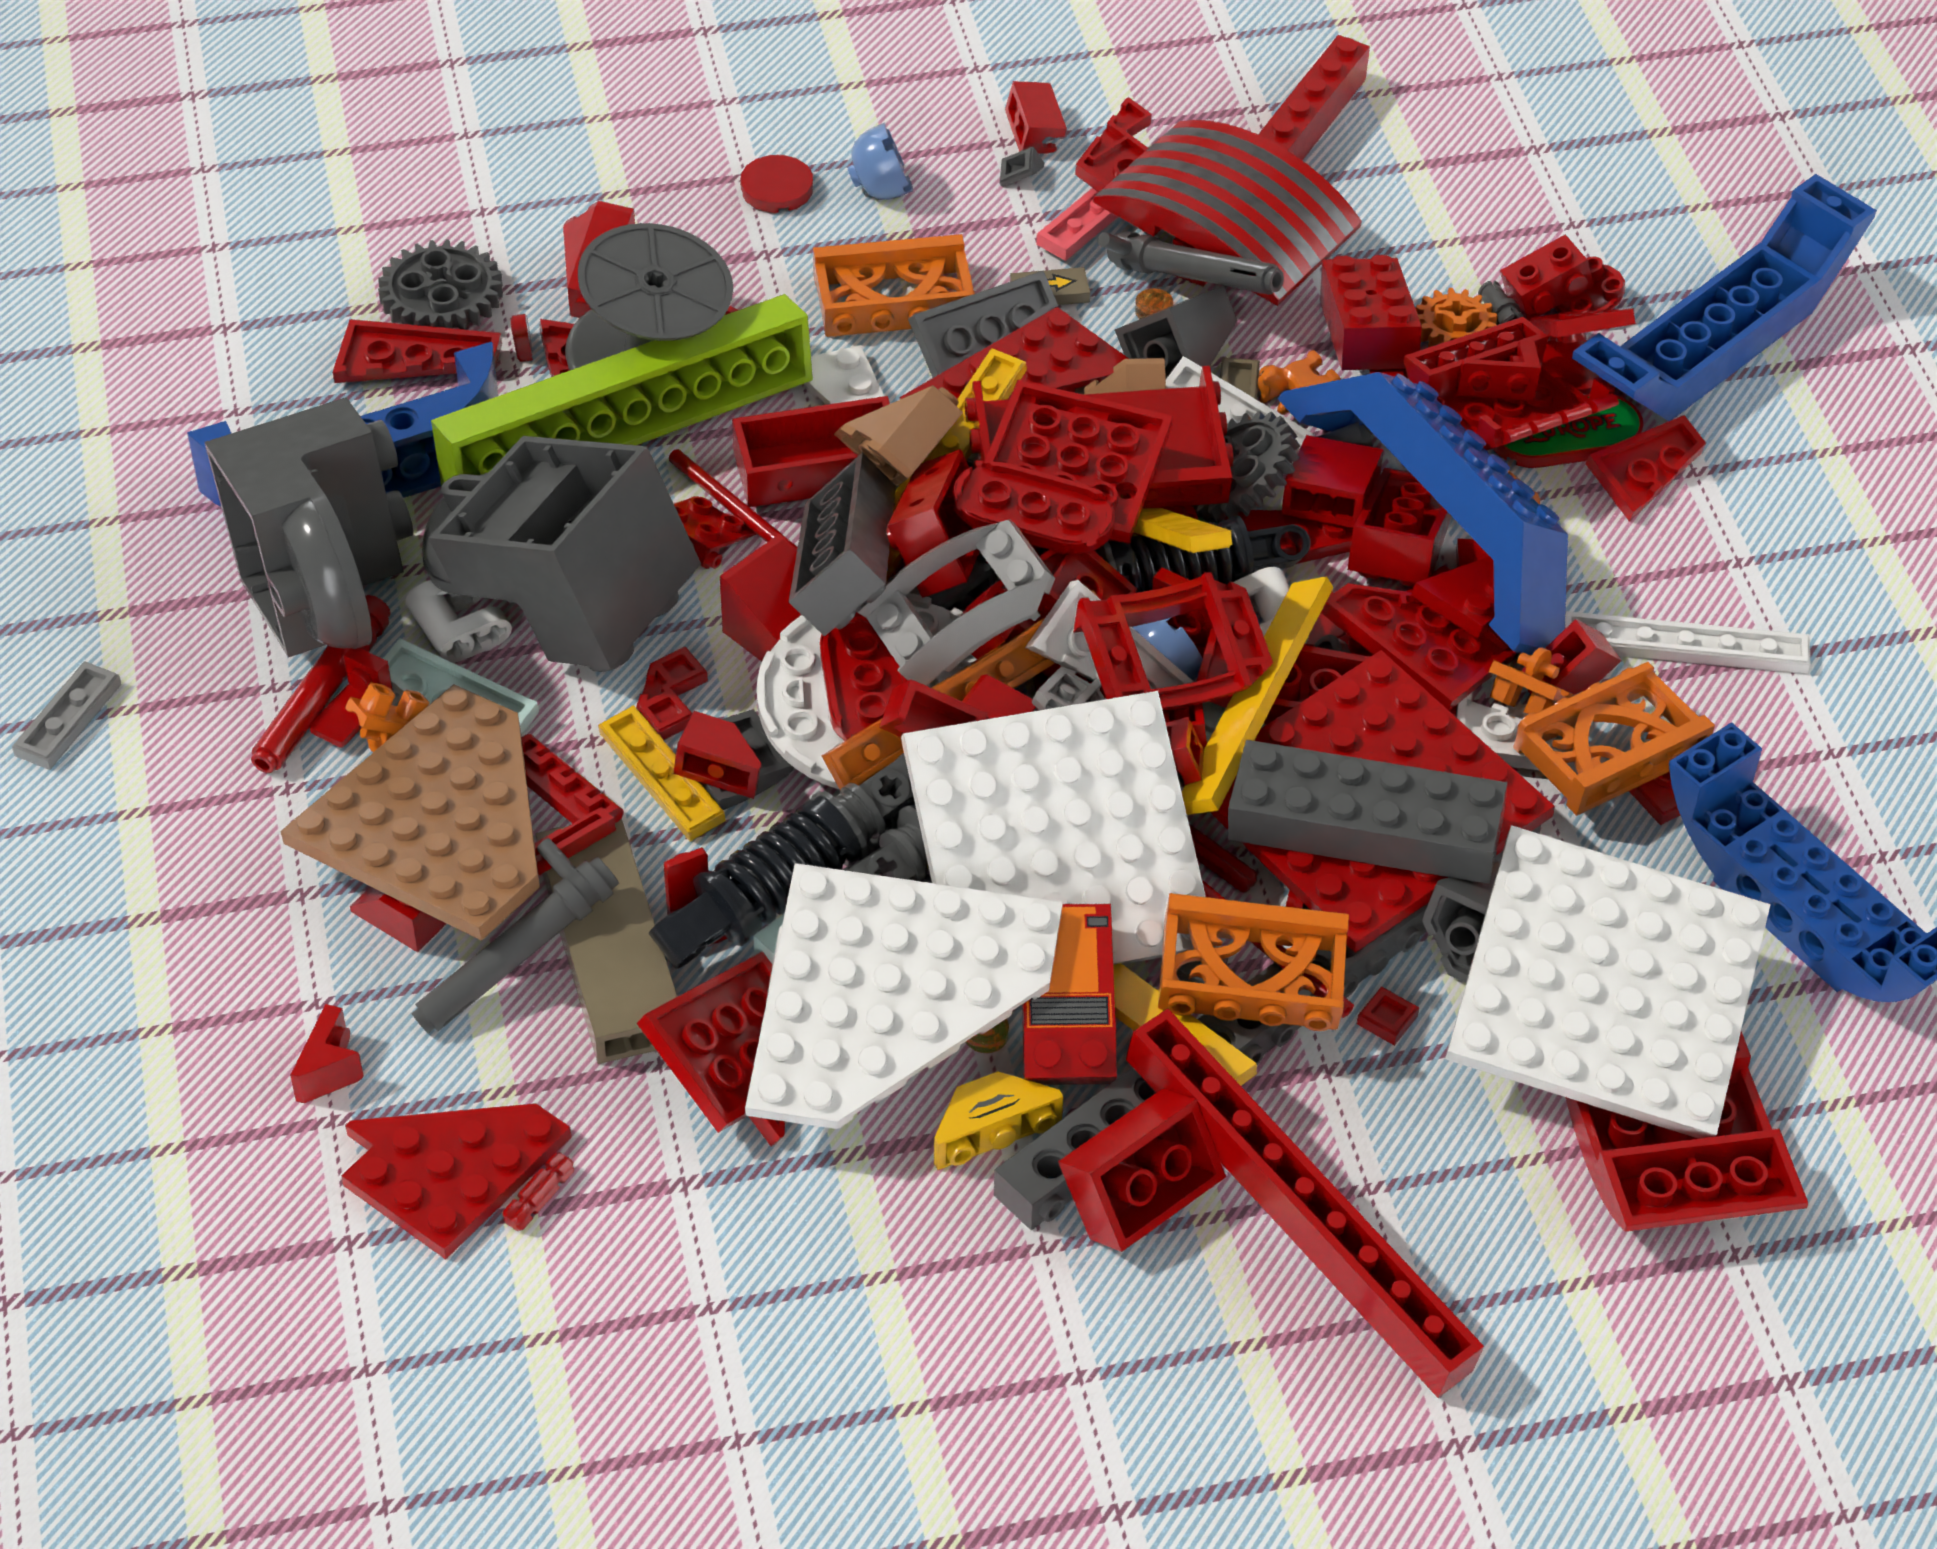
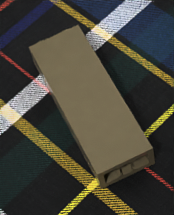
[535,819,677,1064]

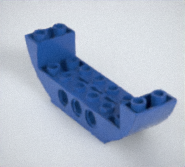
[187,342,499,507]
[1669,722,1937,1002]

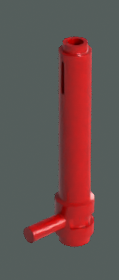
[251,595,391,773]

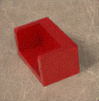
[879,679,988,737]

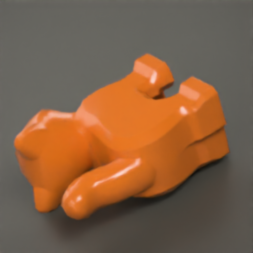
[1257,350,1341,415]

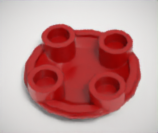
[1554,256,1625,313]

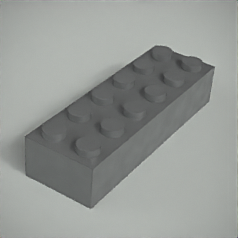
[789,452,896,636]
[1228,740,1508,884]

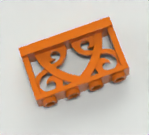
[813,234,975,337]
[1513,662,1715,816]
[1158,893,1349,1031]

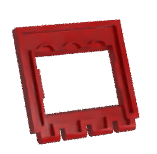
[521,734,624,876]

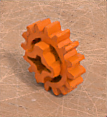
[1416,288,1497,348]

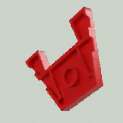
[1075,97,1152,192]

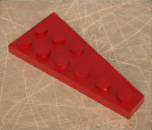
[899,307,1129,400]

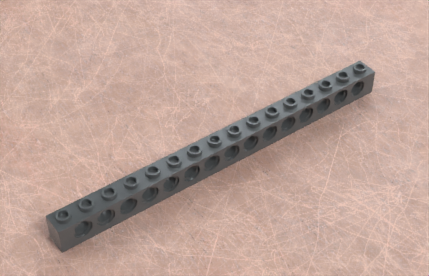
[994,825,1541,1230]

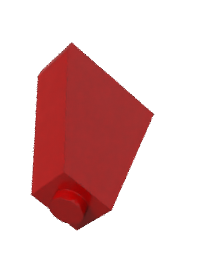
[563,201,635,318]

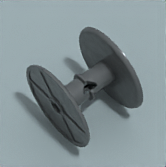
[565,223,733,370]

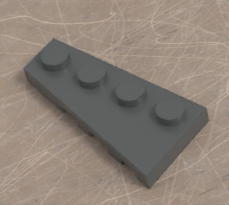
[908,271,1058,378]

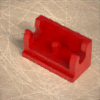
[1005,81,1067,154]

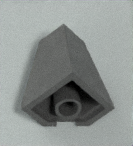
[1114,285,1237,379]
[1422,862,1500,983]

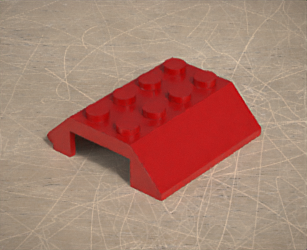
[1403,317,1619,451]

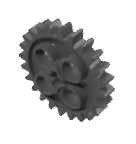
[378,239,503,330]
[1191,411,1300,524]

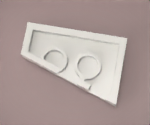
[805,345,884,405]
[1456,694,1578,775]

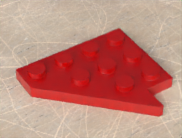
[1321,583,1517,710]
[636,951,785,1147]
[341,1103,572,1260]

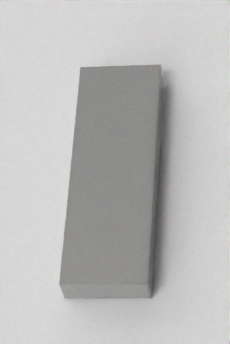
[12,661,121,770]

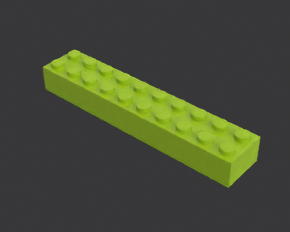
[431,294,813,486]

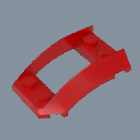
[1073,572,1273,711]

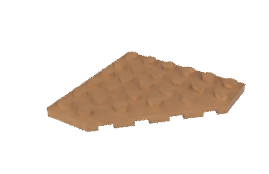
[280,684,540,941]

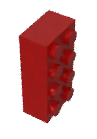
[1320,255,1422,370]
[732,396,900,507]
[887,449,980,598]

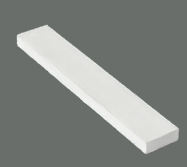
[1565,611,1811,674]

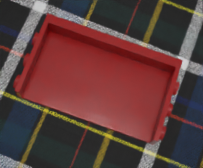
[965,366,1234,509]

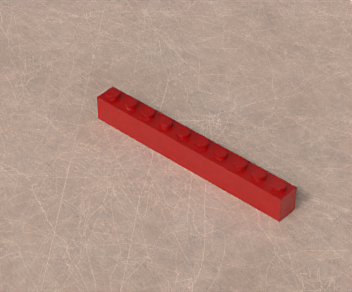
[1173,35,1370,287]
[1126,1008,1485,1398]

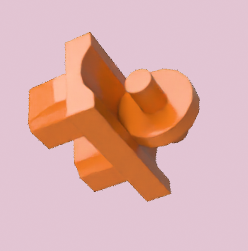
[1489,647,1573,714]
[345,682,429,752]

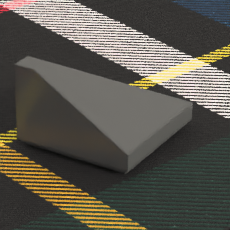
[1000,147,1045,187]

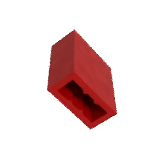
[1281,435,1384,528]

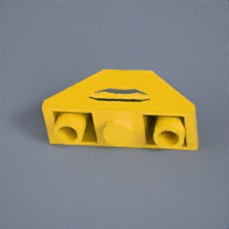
[934,1071,1063,1170]

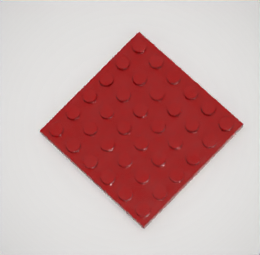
[1210,650,1555,953]

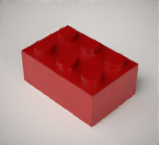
[1058,1088,1226,1252]

